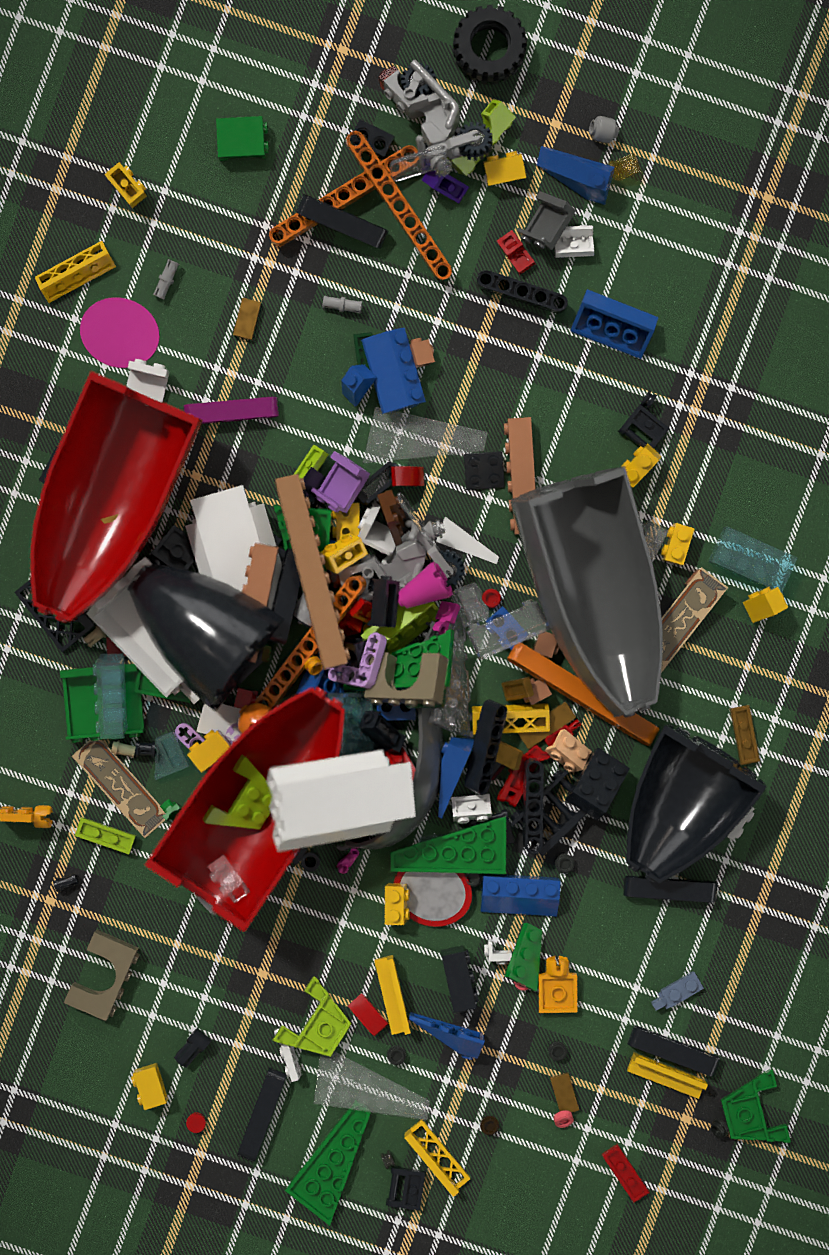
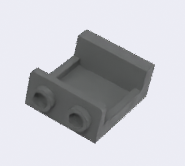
[517,191,576,250]

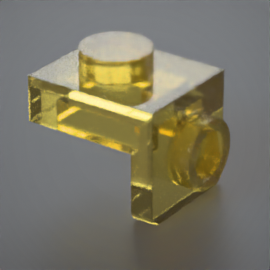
[609,153,641,181]

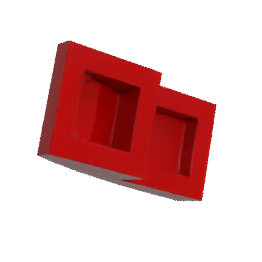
[497,230,535,275]
[391,466,424,487]
[348,993,389,1036]

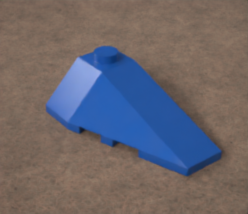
[438,737,474,819]
[409,1012,485,1060]

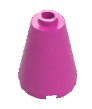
[398,561,453,609]

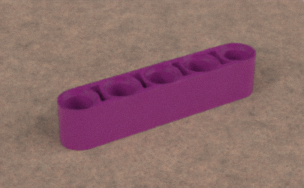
[183,397,279,424]

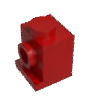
[338,606,363,636]
[234,687,258,709]

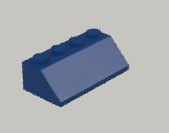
[570,289,658,359]
[361,327,426,414]
[480,874,561,916]

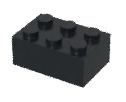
[565,748,630,821]
[441,945,479,1013]

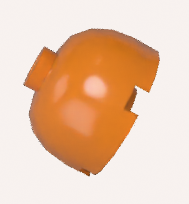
[237,703,272,734]

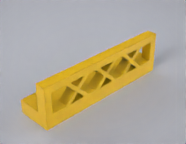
[35,241,116,303]
[472,703,550,734]
[374,955,411,1035]
[627,1052,708,1099]
[404,1119,470,1197]

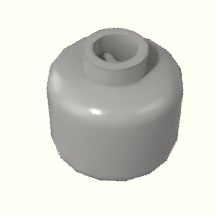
[589,116,619,143]

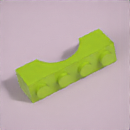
[446,99,516,176]

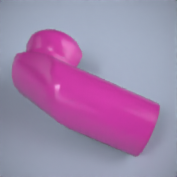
[337,848,359,874]

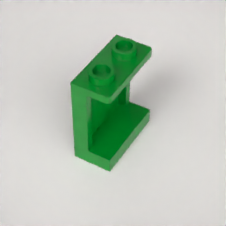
[216,116,269,161]

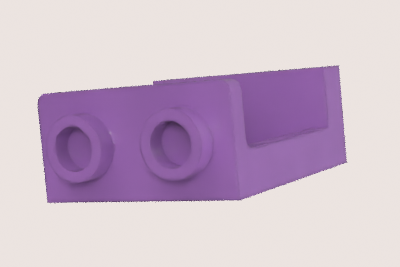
[311,451,370,513]

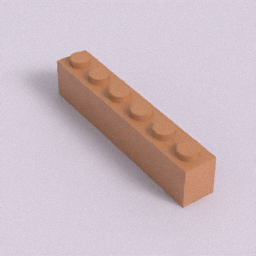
[504,417,535,535]
[242,542,279,663]

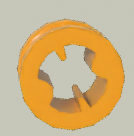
[304,656,323,676]

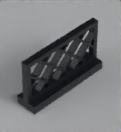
[14,579,97,652]

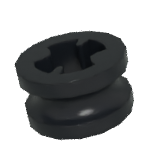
[640,390,657,409]

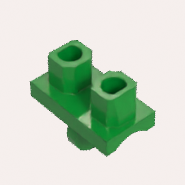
[160,799,183,823]

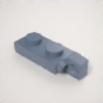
[651,971,704,1010]

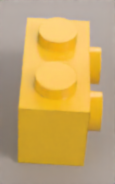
[483,151,526,186]
[104,162,147,209]
[621,443,662,488]
[333,503,360,541]
[661,523,695,566]
[319,533,368,574]
[743,587,788,623]
[187,729,231,773]
[385,883,410,925]
[131,1063,168,1110]

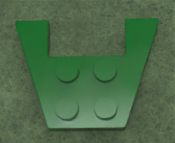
[721,1068,791,1143]

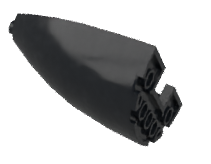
[127,564,285,711]
[626,724,767,883]

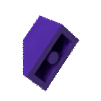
[422,165,469,203]

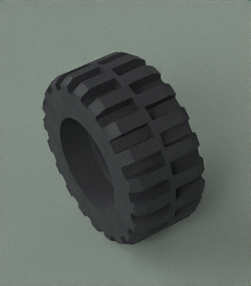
[453,5,527,85]

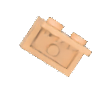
[545,729,592,772]

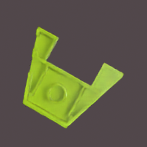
[202,755,273,829]
[272,977,351,1057]

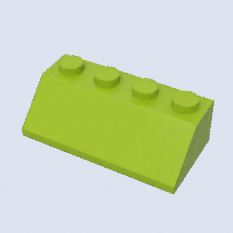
[361,602,438,655]

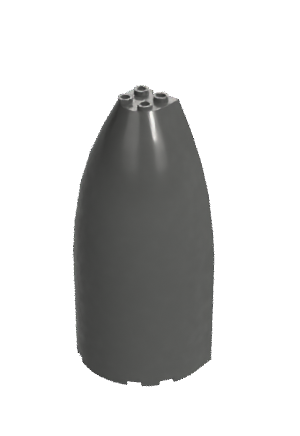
[510,466,663,717]

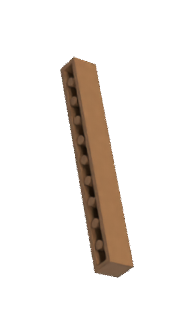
[275,474,350,670]

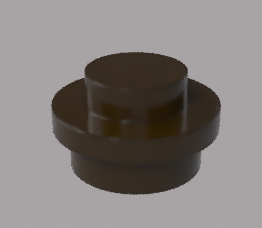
[480,1116,499,1135]

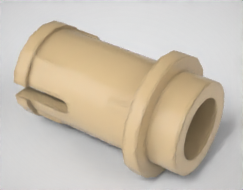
[83,625,107,648]
[111,740,136,758]

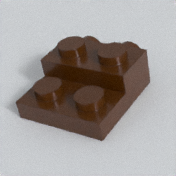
[377,490,406,546]

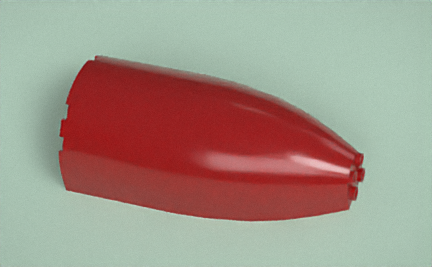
[31,371,203,623]
[145,687,345,932]

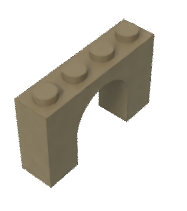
[364,652,448,707]
[64,930,140,1021]

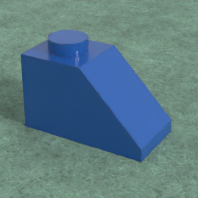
[341,365,377,406]

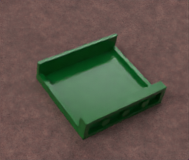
[60,664,145,743]

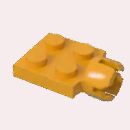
[0,805,53,828]
[538,956,577,1013]

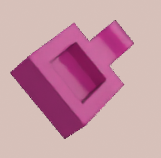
[433,601,461,635]

